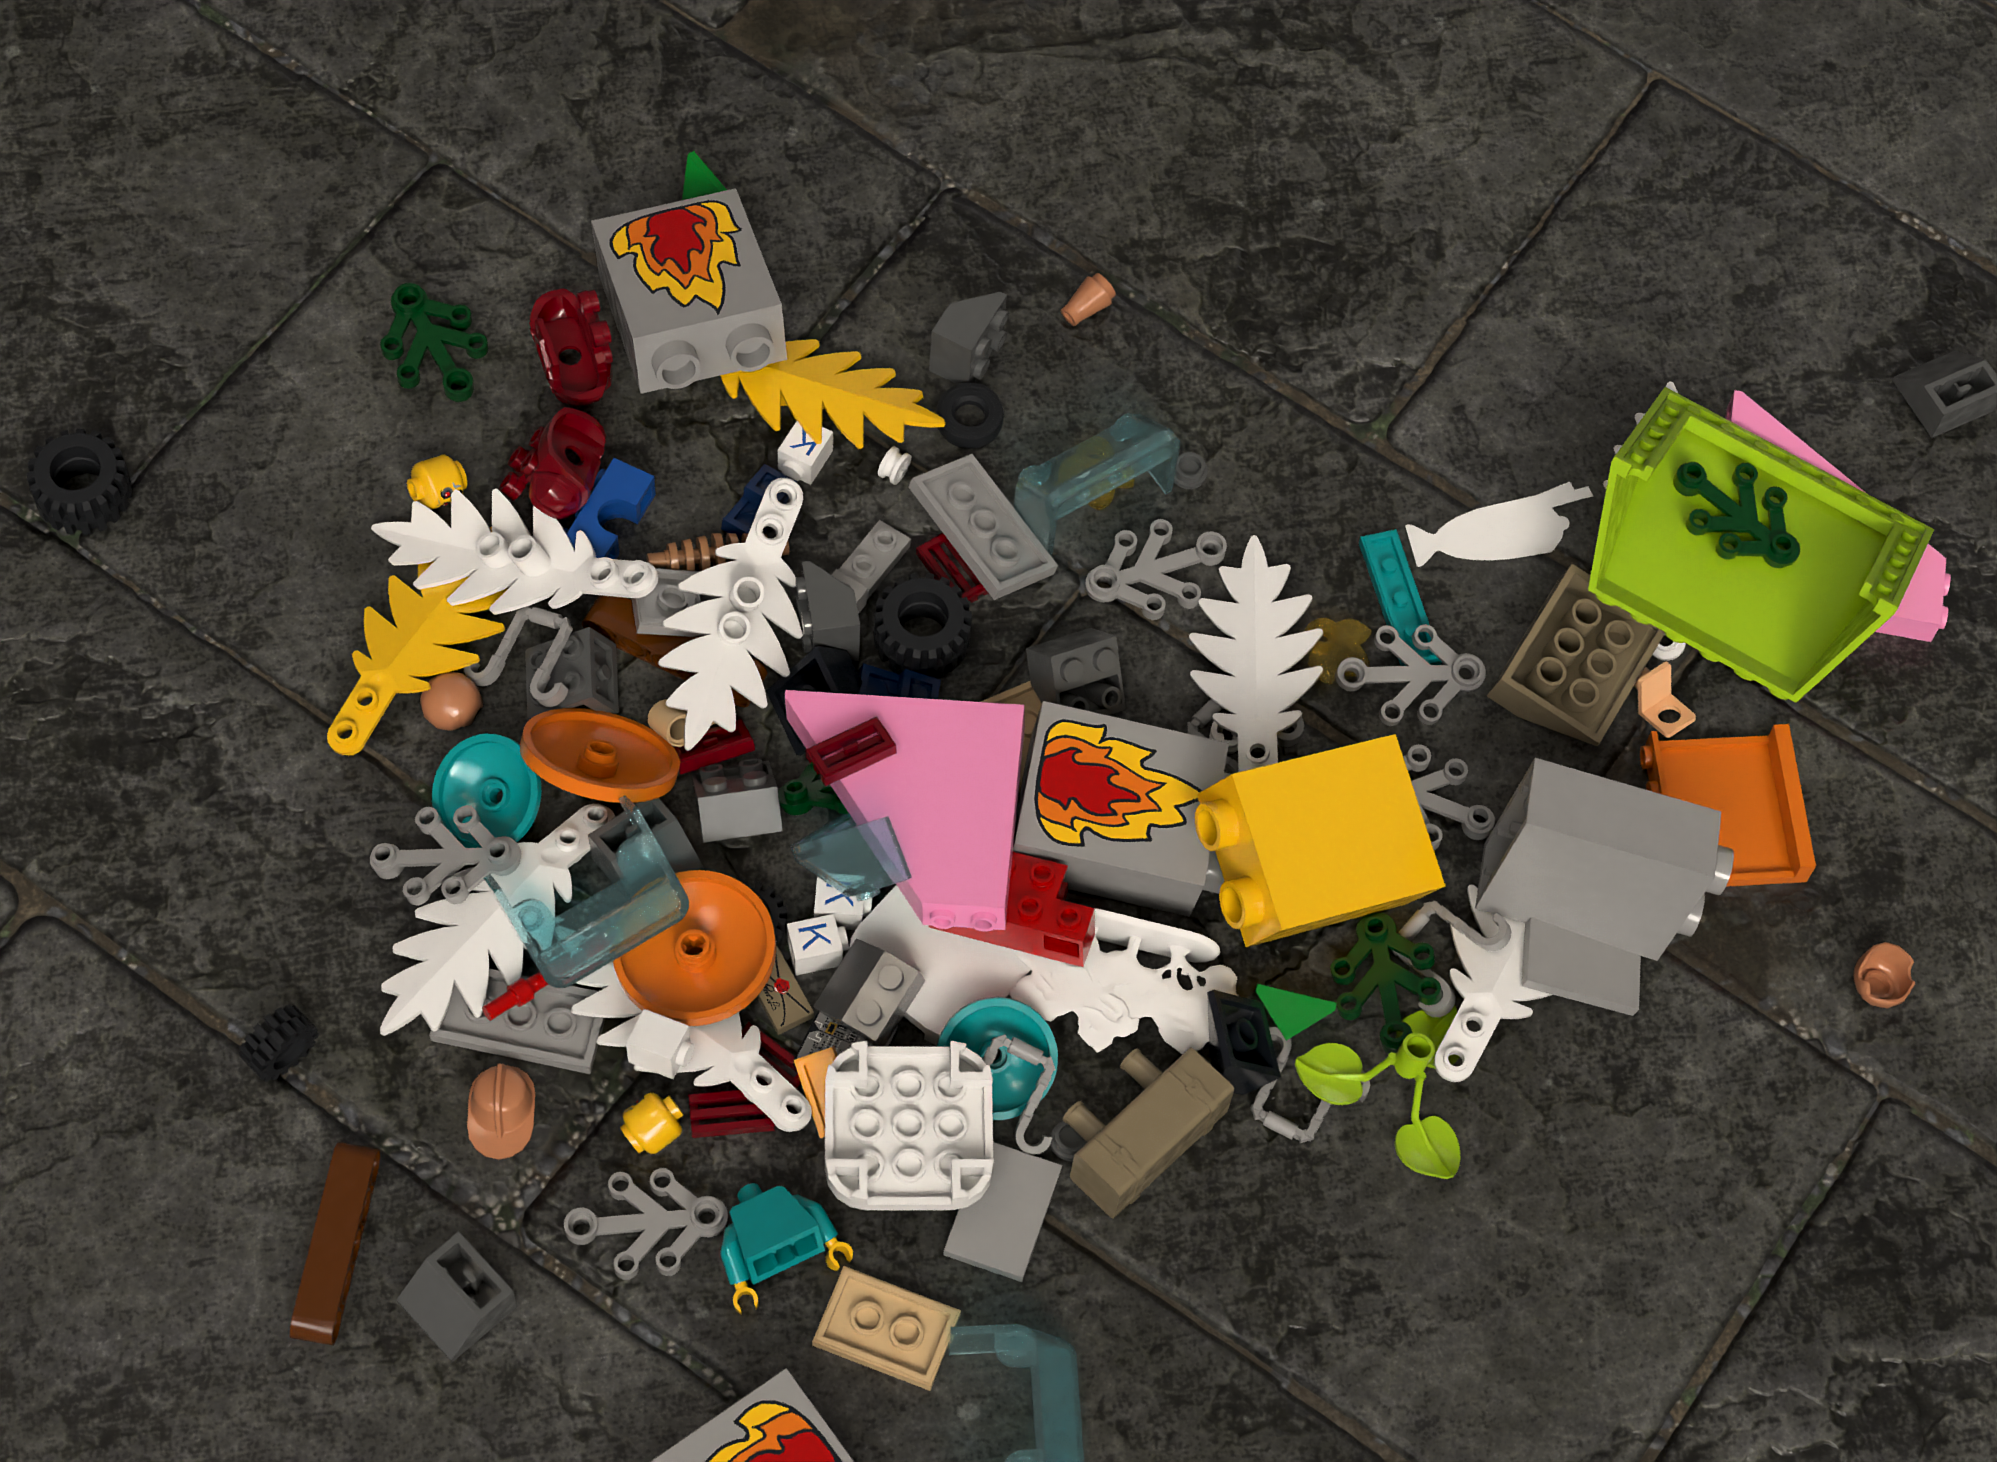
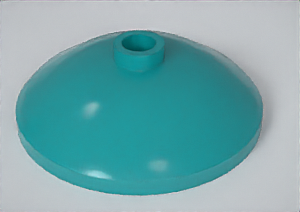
[432,734,542,848]
[936,997,1058,1120]

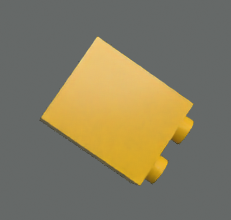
[1195,734,1445,947]

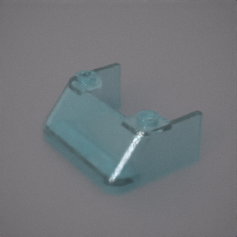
[1014,413,1181,557]
[483,795,689,988]
[790,814,912,902]
[948,1324,1084,1462]

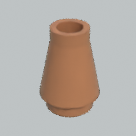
[1061,273,1116,326]

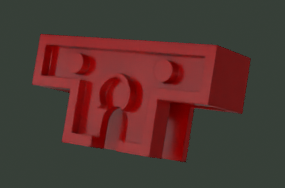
[928,852,1095,967]

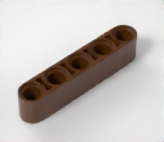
[582,595,768,707]
[290,1142,381,1346]

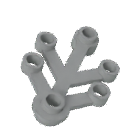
[1085,519,1227,620]
[1335,624,1486,726]
[1403,744,1495,850]
[370,806,521,905]
[564,1168,728,1280]

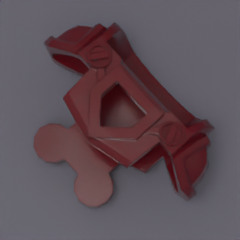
[529,288,613,406]
[499,407,606,519]

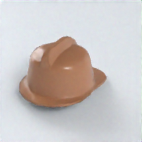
[467,1064,535,1160]

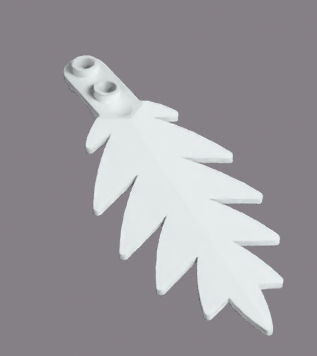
[658,478,803,751]
[371,489,659,615]
[1189,535,1323,772]
[380,804,615,1036]
[1434,884,1553,1082]
[554,926,812,1132]

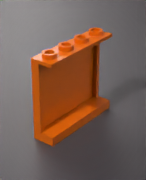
[1640,724,1816,887]

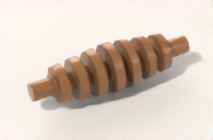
[646,533,790,571]

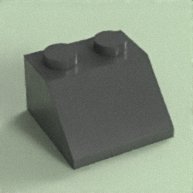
[813,938,925,1047]

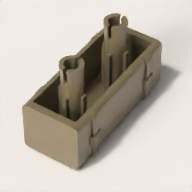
[1062,1048,1234,1219]

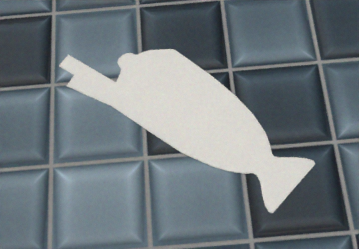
[1405,481,1593,567]

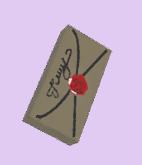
[757,946,814,1035]

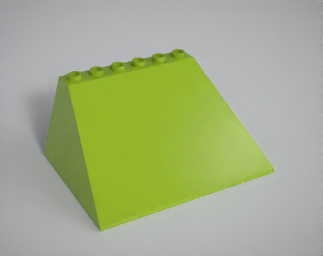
[1588,387,1935,703]

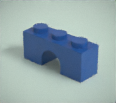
[564,458,656,559]

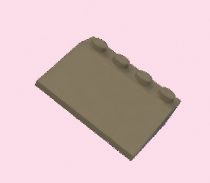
[1487,564,1664,746]

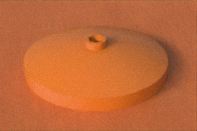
[520,708,680,803]
[612,870,776,1026]

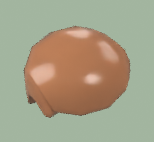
[420,672,483,731]
[1853,942,1915,1009]

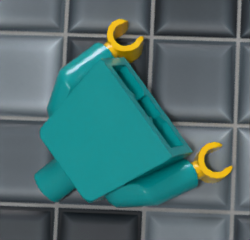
[720,1183,853,1314]

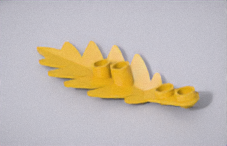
[720,339,945,449]
[327,526,508,755]

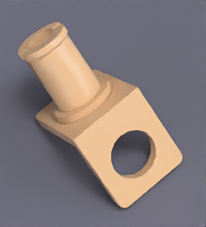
[1634,661,1696,738]

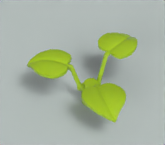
[1295,1005,1460,1179]

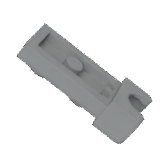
[832,520,911,614]

